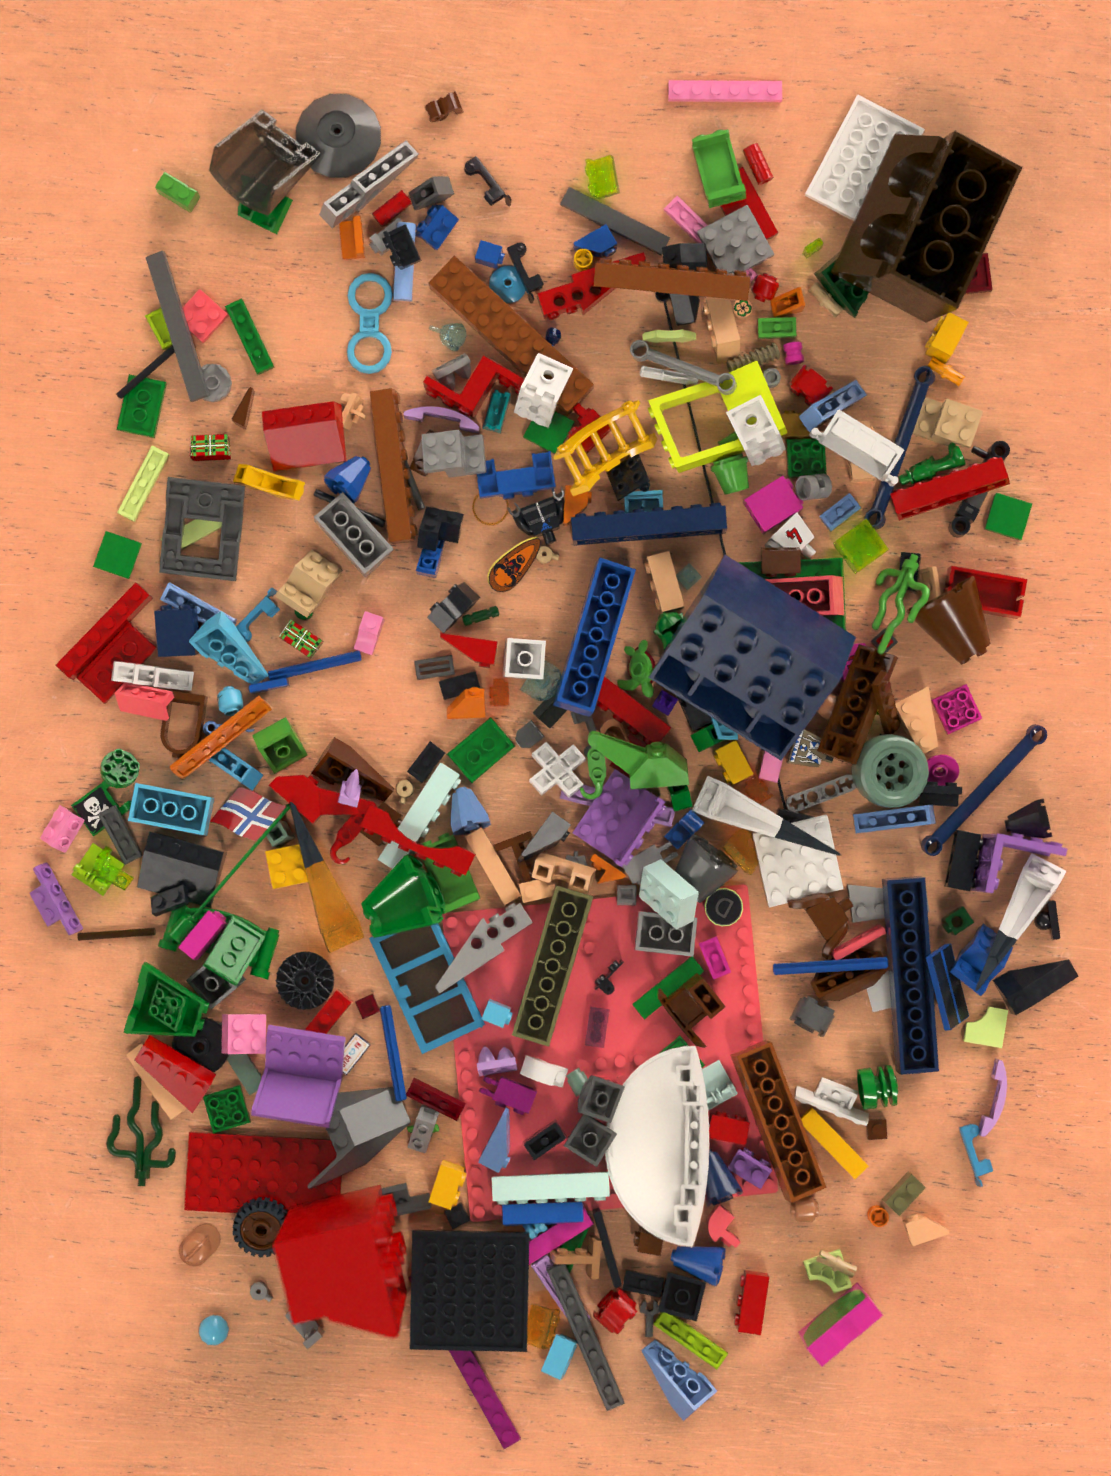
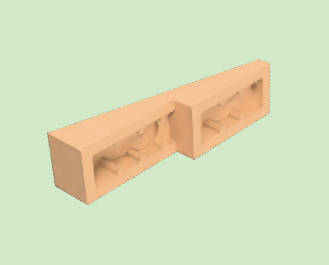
[465,827,522,906]

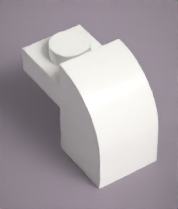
[520,1055,568,1087]

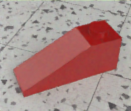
[440,633,498,668]

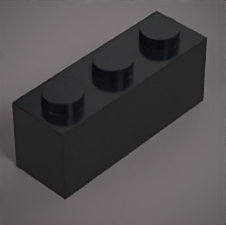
[944,830,983,891]

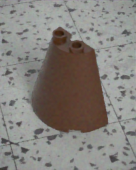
[906,576,991,665]

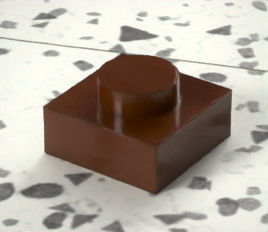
[866,1119,888,1140]

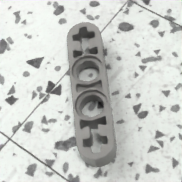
[785,775,856,812]

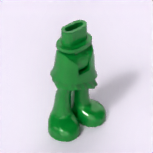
[898,442,966,485]

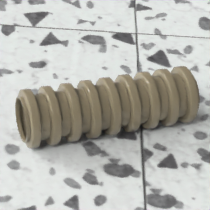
[727,343,780,372]

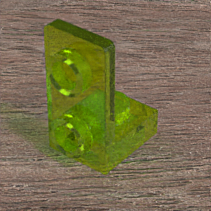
[91,846,134,890]

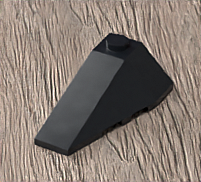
[662,243,707,326]
[992,959,1079,1015]

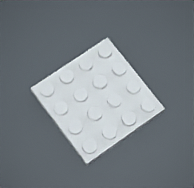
[752,815,843,908]

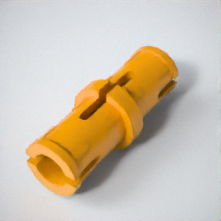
[927,356,965,387]

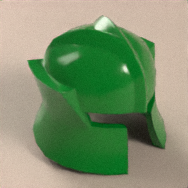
[653,612,684,650]

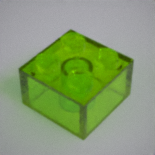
[833,519,889,574]

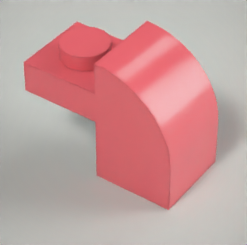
[707,1204,741,1248]

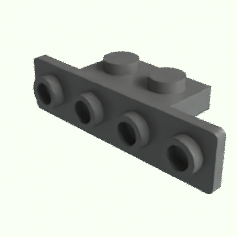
[382,1183,432,1216]

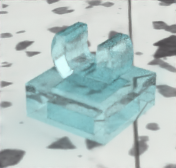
[676,563,702,591]

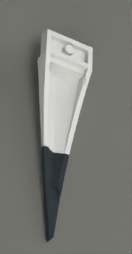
[692,776,841,856]
[975,853,1066,991]

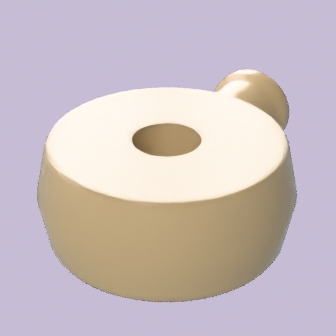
[536,546,559,564]
[396,780,414,804]

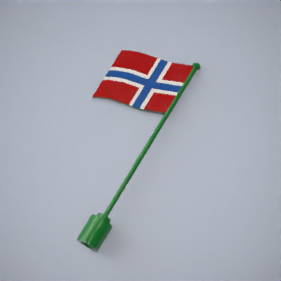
[168,787,291,944]

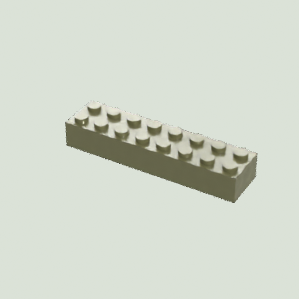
[512,885,594,1047]

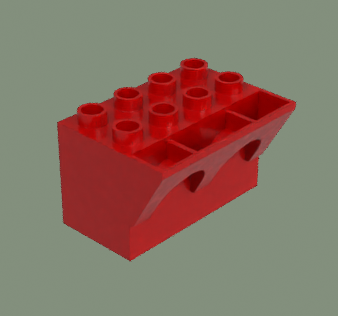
[273,1184,408,1339]

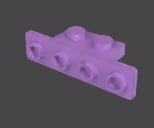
[29,862,83,935]

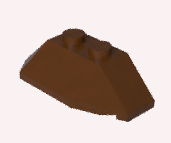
[810,948,889,1001]

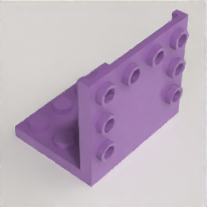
[573,769,666,867]
[971,833,1067,893]
[251,1025,346,1128]

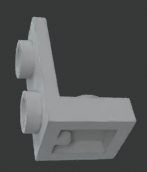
[408,1105,439,1153]
[285,1312,325,1349]

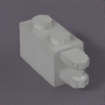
[622,842,678,885]

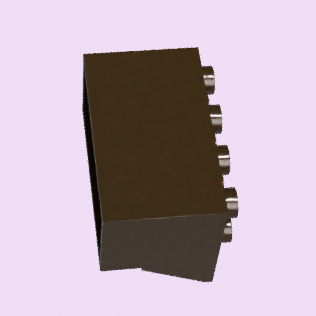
[830,131,1023,322]

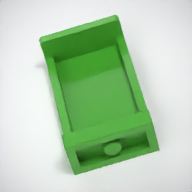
[692,130,746,208]

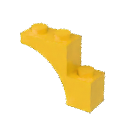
[233,464,305,501]

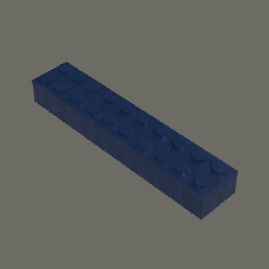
[882,876,939,1075]

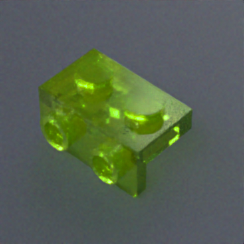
[585,155,620,199]

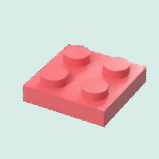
[183,289,229,343]

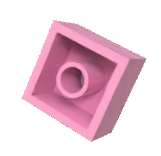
[222,1014,266,1054]

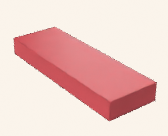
[831,924,886,960]

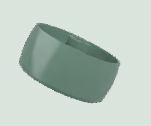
[852,734,929,808]

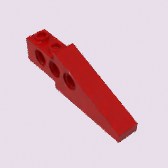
[537,252,646,320]

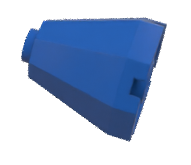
[324,456,371,504]

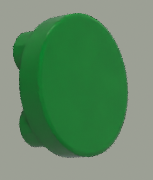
[100,749,140,788]

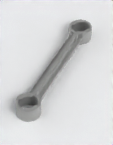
[630,340,737,395]

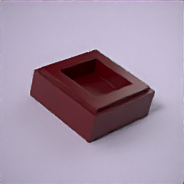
[355,994,380,1019]

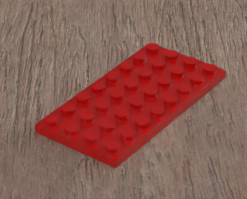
[184,1132,342,1213]

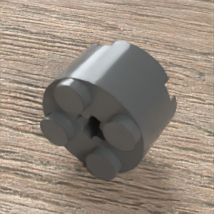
[789,996,835,1037]

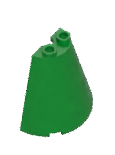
[361,854,446,938]
[123,962,210,1037]

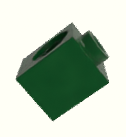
[942,906,975,935]

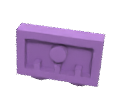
[728,1147,773,1189]

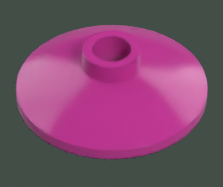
[927,755,959,786]

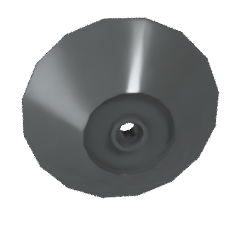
[296,94,381,178]

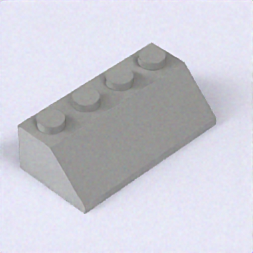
[314,492,394,578]

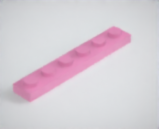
[668,80,782,102]

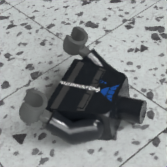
[507,486,565,545]

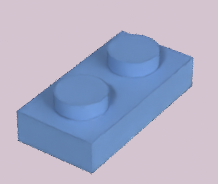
[819,493,861,532]

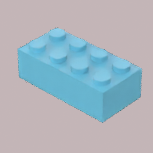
[128,783,215,836]

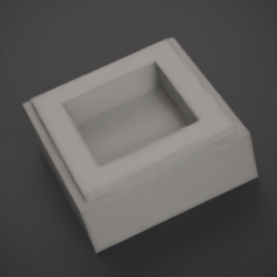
[617,885,636,905]

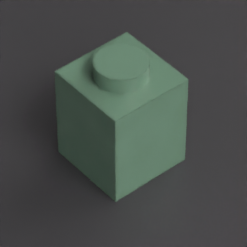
[267,820,295,848]

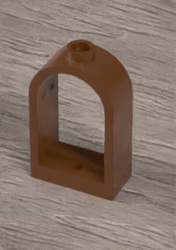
[160,690,208,758]

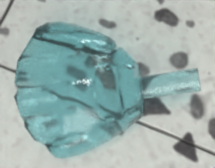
[429,323,467,351]

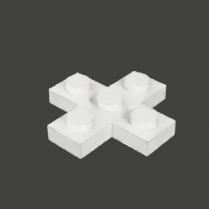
[529,742,586,798]

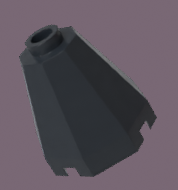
[1005,798,1052,838]

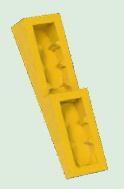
[801,1107,869,1179]

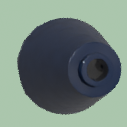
[705,1149,743,1207]

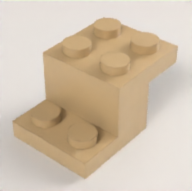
[913,397,983,448]
[275,550,343,618]

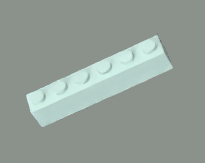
[378,762,461,869]
[492,1172,610,1205]

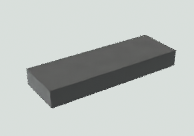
[98,805,143,865]

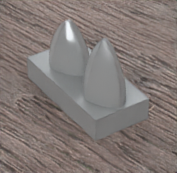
[432,353,471,391]

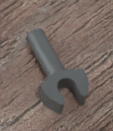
[640,1299,659,1337]

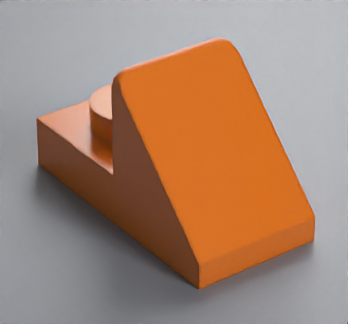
[590,854,626,884]

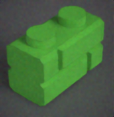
[155,172,200,213]

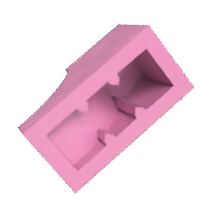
[354,611,385,655]

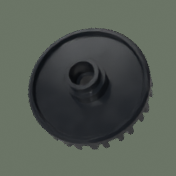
[276,951,334,1010]
[172,1017,229,1072]

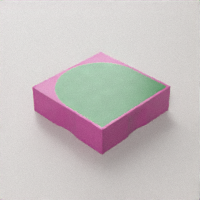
[798,1282,883,1367]

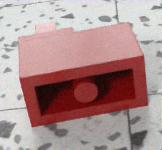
[568,403,611,454]

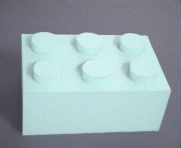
[639,859,699,929]

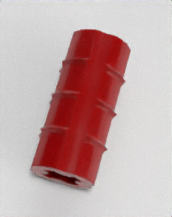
[743,143,774,185]
[372,190,412,227]

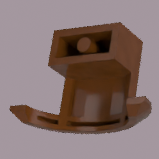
[657,973,726,1048]

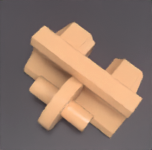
[340,392,366,431]

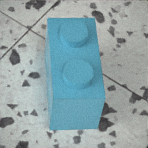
[482,999,513,1028]

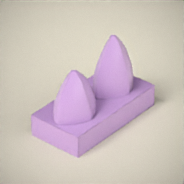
[338,769,361,807]
[477,1046,518,1077]

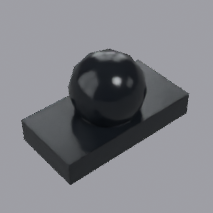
[1034,900,1060,940]

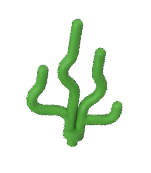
[872,554,930,654]

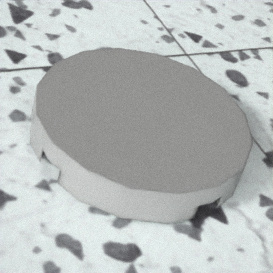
[201,364,232,402]

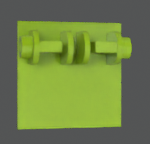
[71,843,124,896]

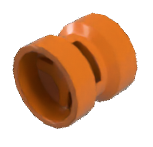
[867,1205,889,1227]

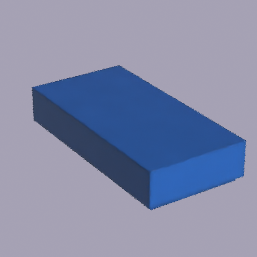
[249,678,290,694]

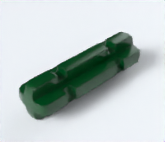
[462,606,500,626]

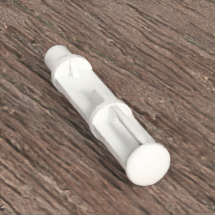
[640,366,698,385]

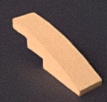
[126,1043,187,1120]

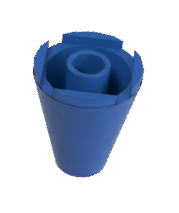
[671,1246,726,1287]

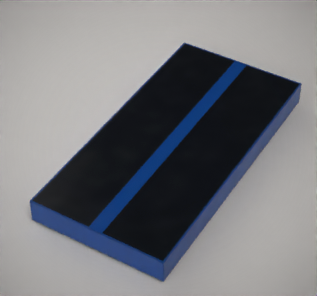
[926,944,969,1031]

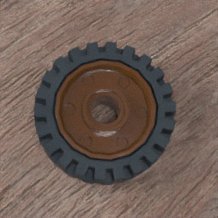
[232,1197,288,1258]

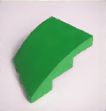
[237,175,293,235]

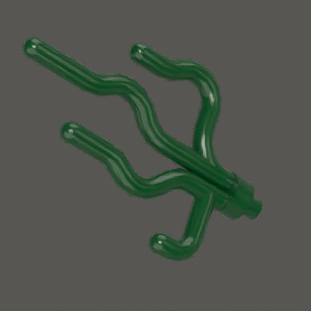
[106,1076,176,1186]

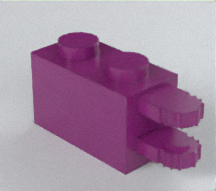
[479,1076,537,1115]

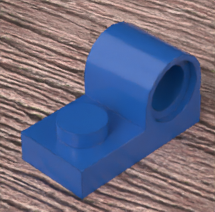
[664,809,705,850]

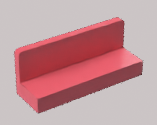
[115,682,174,721]

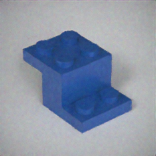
[950,924,1013,996]

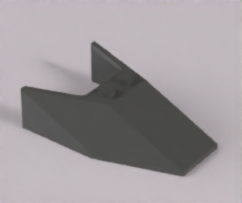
[280,1087,411,1189]

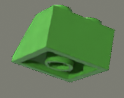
[252,717,308,774]

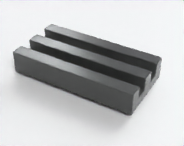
[414,655,455,680]

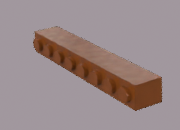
[370,388,418,544]

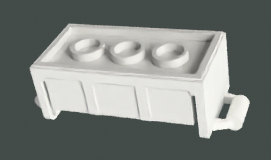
[810,410,904,487]

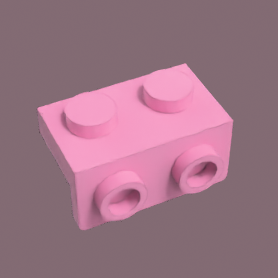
[40,805,85,853]

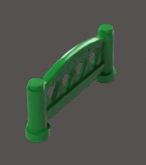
[158,905,280,980]

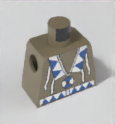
[787,730,833,767]

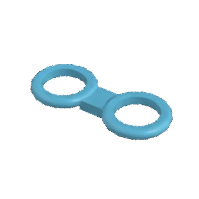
[347,273,393,374]

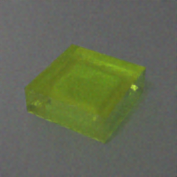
[802,238,824,259]

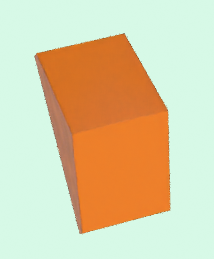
[770,287,805,318]

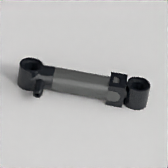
[948,441,1010,538]

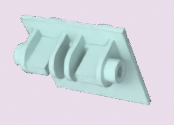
[702,1060,738,1110]

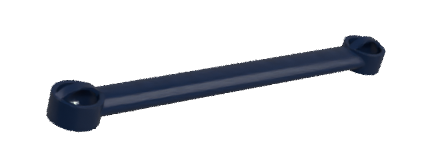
[865,366,935,530]
[921,724,1047,856]

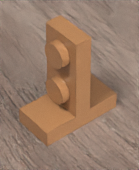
[550,1236,601,1279]

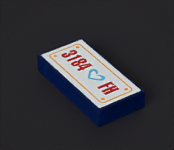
[343,1033,371,1075]

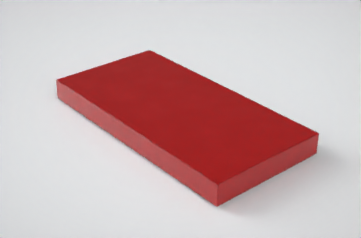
[720,167,778,240]
[76,622,157,704]

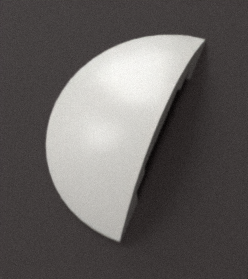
[605,1046,709,1247]

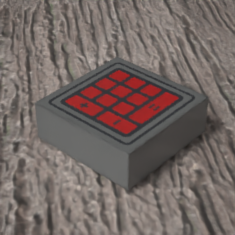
[871,628,898,653]

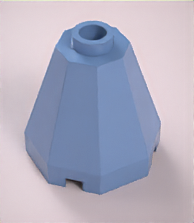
[450,787,491,835]

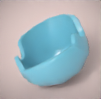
[198,1315,229,1345]

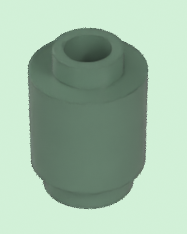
[566,1068,588,1097]

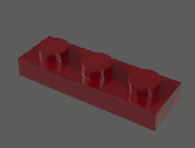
[406,1077,466,1121]

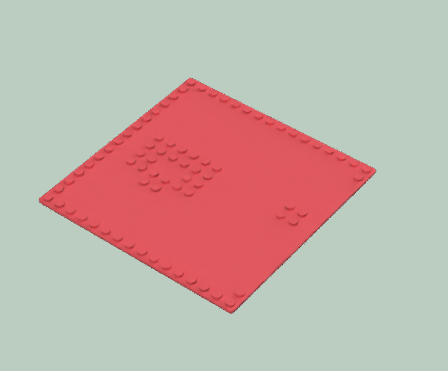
[442,884,778,1222]

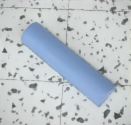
[393,222,416,302]
[160,582,237,625]

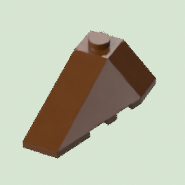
[311,737,394,802]

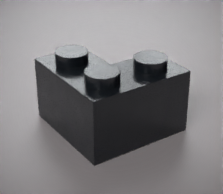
[417,507,464,551]

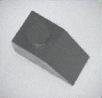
[409,176,454,210]

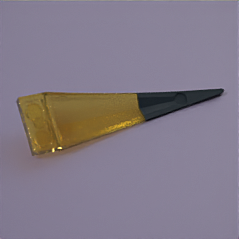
[290,802,364,953]

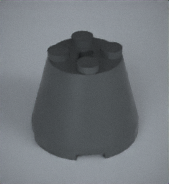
[675,834,738,903]

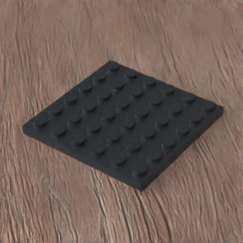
[410,1230,529,1352]

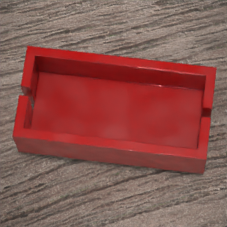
[943,566,1028,619]

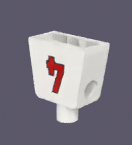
[769,512,816,559]

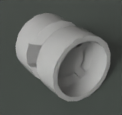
[795,473,832,501]

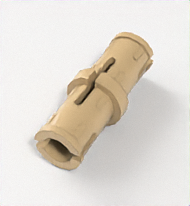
[808,282,843,317]
[816,1250,857,1278]

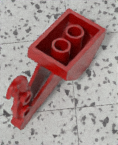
[269,775,377,864]

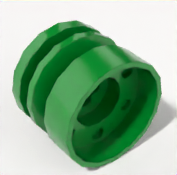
[857,1065,898,1110]

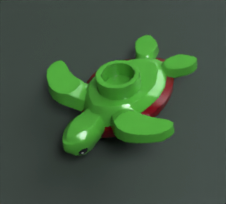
[617,640,656,698]

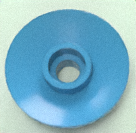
[489,266,526,304]

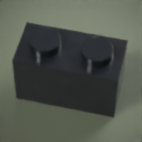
[523,1119,566,1160]

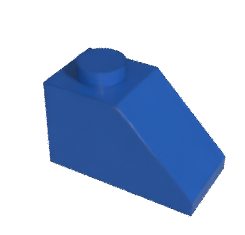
[573,224,618,258]

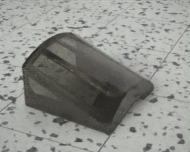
[209,109,321,215]

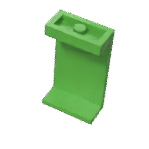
[421,833,480,914]

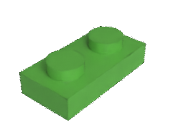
[757,317,797,339]

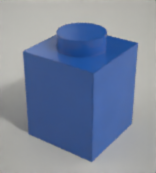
[475,240,505,269]

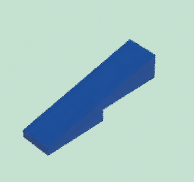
[502,1202,584,1226]

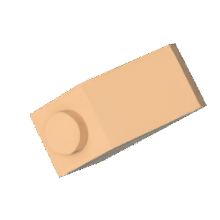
[519,879,559,903]
[903,1214,950,1246]

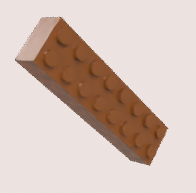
[594,257,751,301]
[731,1040,827,1203]

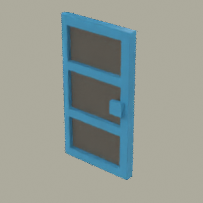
[369,923,485,1054]

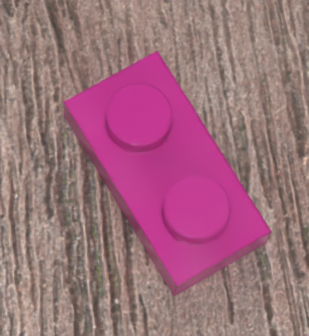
[699,936,731,980]

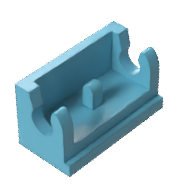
[624,490,663,513]
[541,1334,578,1380]

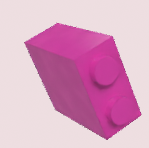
[743,476,804,534]
[178,910,228,960]

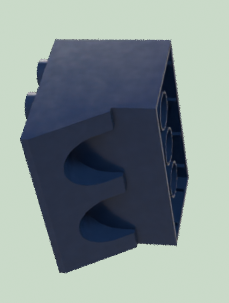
[649,555,856,761]

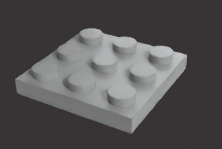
[697,205,774,274]

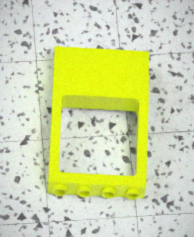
[648,361,787,473]

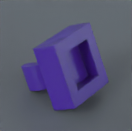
[652,690,678,716]

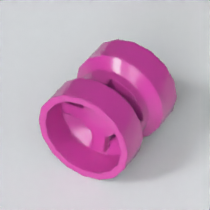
[783,342,804,365]

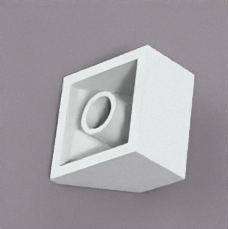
[503,638,546,679]

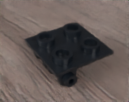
[606,454,650,501]
[594,960,624,995]

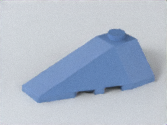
[641,1340,717,1421]

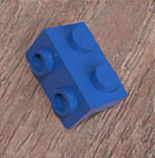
[415,204,459,250]

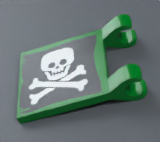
[71,781,132,836]

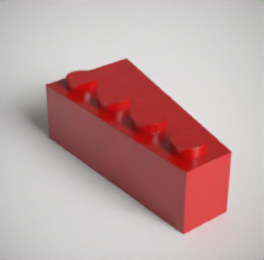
[134,1035,216,1114]

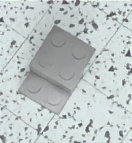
[421,430,487,478]

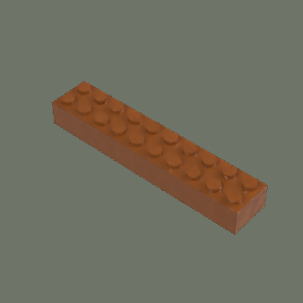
[428,255,594,416]

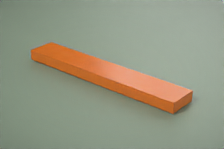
[169,696,272,780]

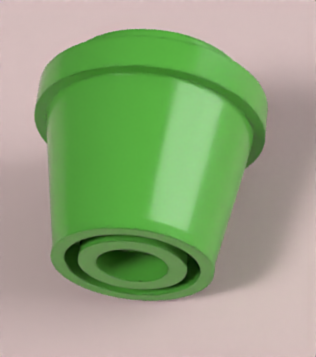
[710,453,749,495]

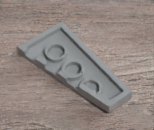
[847,884,929,923]

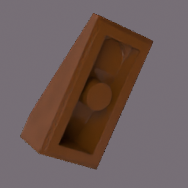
[231,387,255,430]

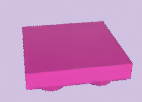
[931,684,983,735]

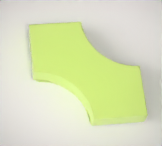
[642,329,696,343]

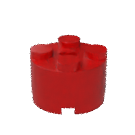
[789,365,833,407]
[593,1287,638,1334]

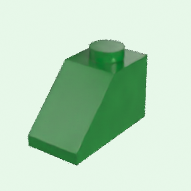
[690,724,724,752]
[667,785,693,812]

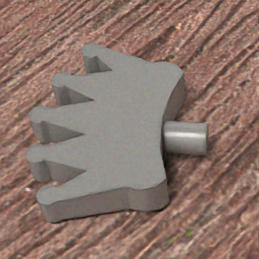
[566,851,587,866]

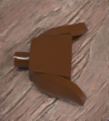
[787,893,853,960]

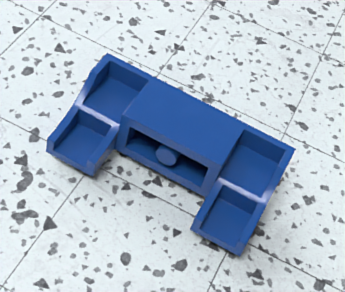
[477,451,556,500]

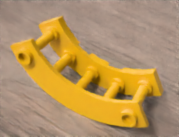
[553,400,658,496]

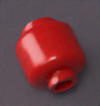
[751,273,779,302]

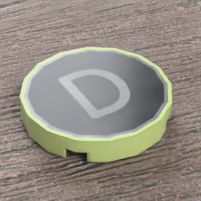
[704,888,743,926]

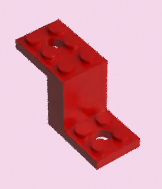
[423,355,525,418]

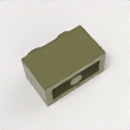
[882,1171,926,1216]

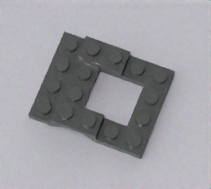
[159,477,246,581]

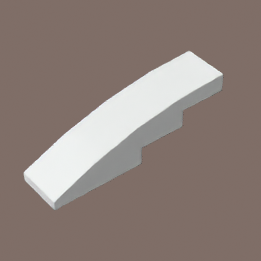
[111,661,194,691]

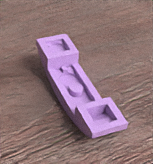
[403,406,480,434]
[979,1058,1007,1137]

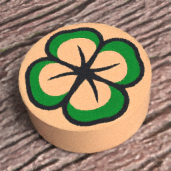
[733,300,752,319]

